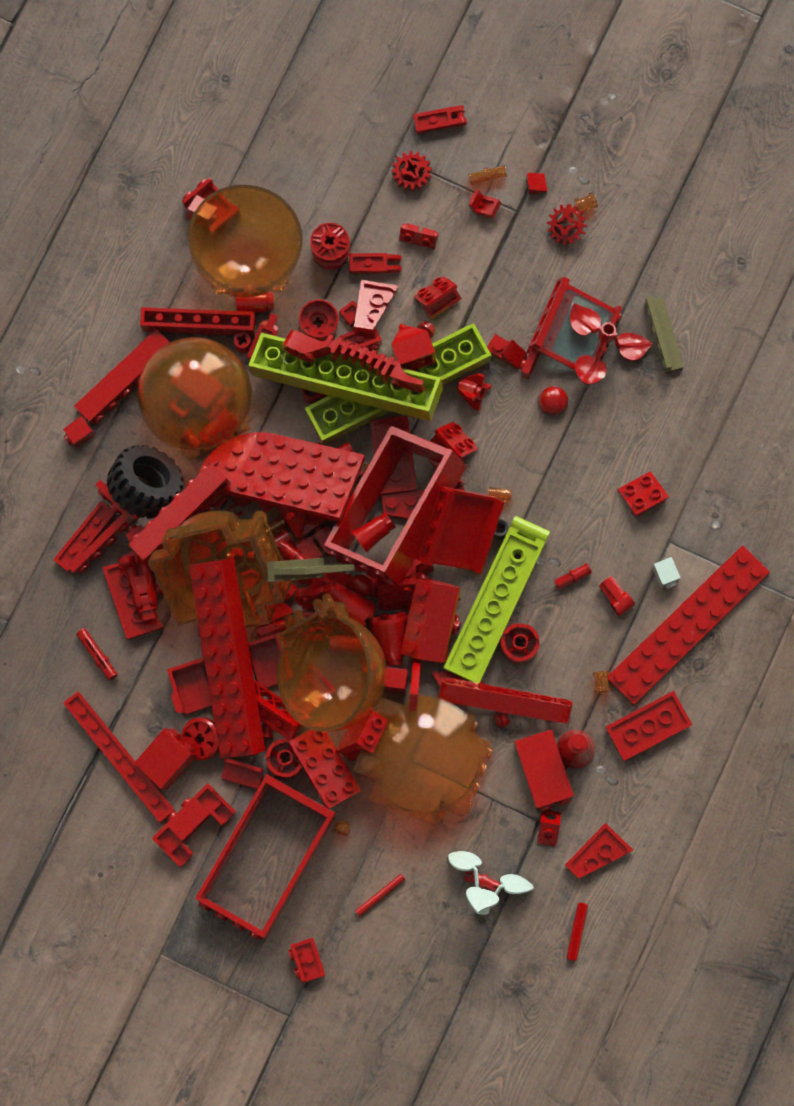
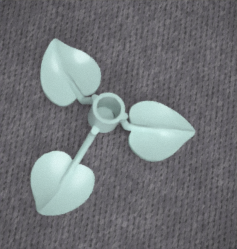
[447,851,534,915]

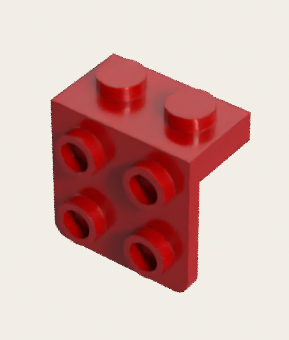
[377,566,416,610]

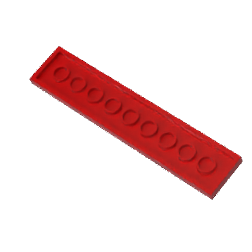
[606,545,770,706]

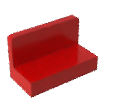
[221,758,264,790]

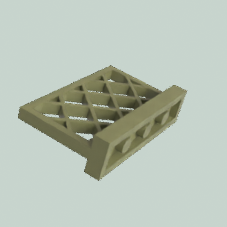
[267,558,355,582]

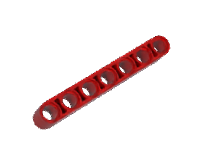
[438,678,573,723]

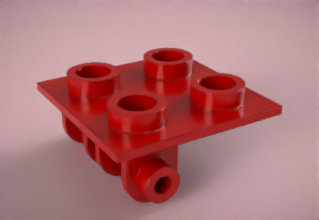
[618,471,669,517]

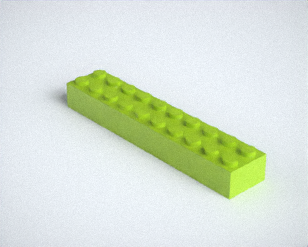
[305,323,491,445]
[248,333,443,421]

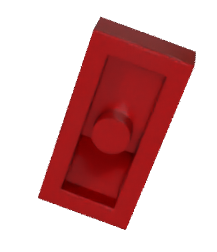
[487,334,527,370]

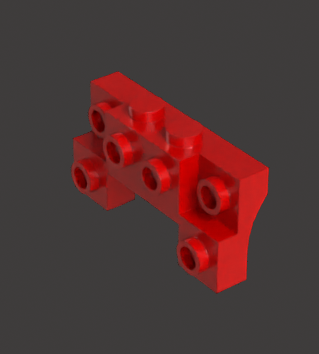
[151,783,237,868]

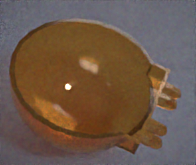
[277,593,387,732]

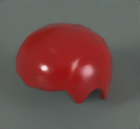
[538,386,568,415]

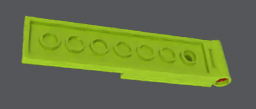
[444,516,550,683]

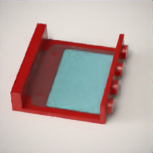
[528,276,622,370]

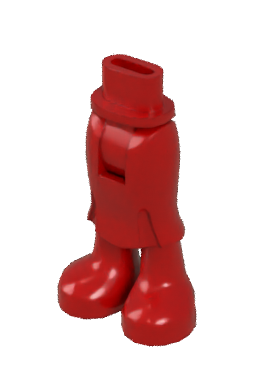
[118,555,158,621]

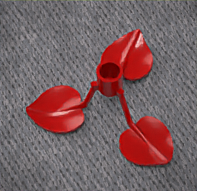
[570,303,652,385]

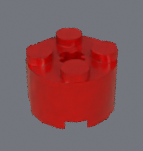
[501,623,540,665]
[266,738,303,779]

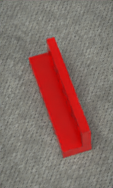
[254,680,310,740]

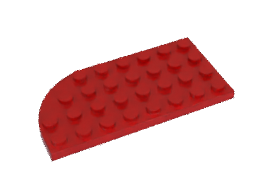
[197,432,365,522]

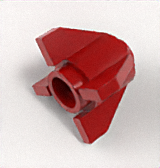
[456,373,492,411]

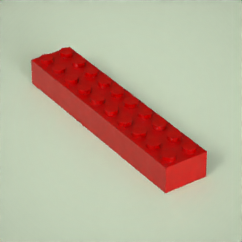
[189,558,265,758]

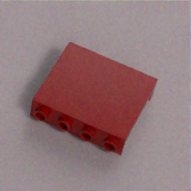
[416,486,505,575]

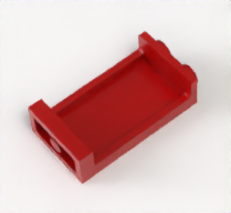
[514,729,574,812]

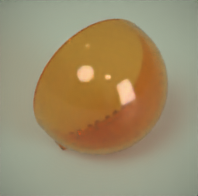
[188,185,303,298]
[137,337,252,460]

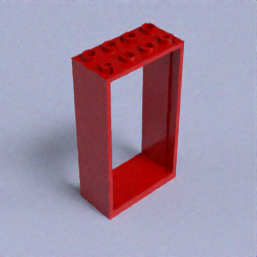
[324,426,467,587]
[195,774,336,941]

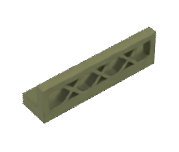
[644,296,684,374]

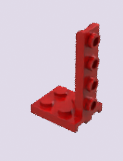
[70,480,139,574]

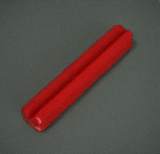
[566,902,588,961]

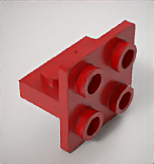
[414,276,462,320]
[430,422,478,462]

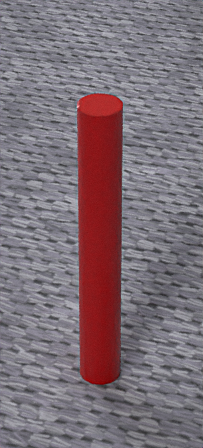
[355,874,406,917]

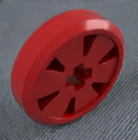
[181,717,219,761]

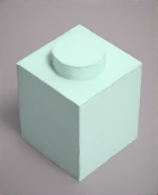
[652,557,681,589]

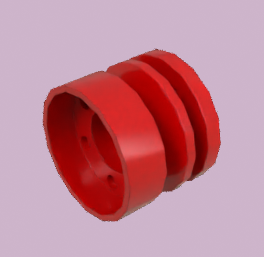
[310,223,350,270]
[298,299,339,342]

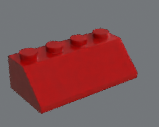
[400,578,461,663]

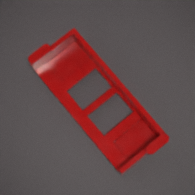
[167,632,293,716]

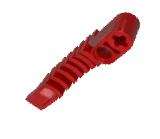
[281,330,426,393]

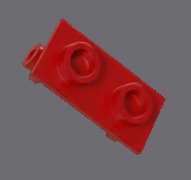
[399,223,439,249]

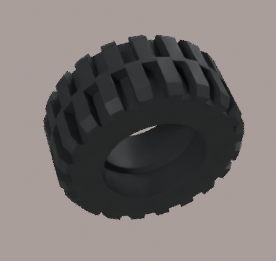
[107,445,184,519]

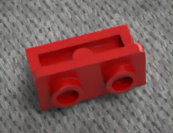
[339,328,382,352]
[288,937,326,983]

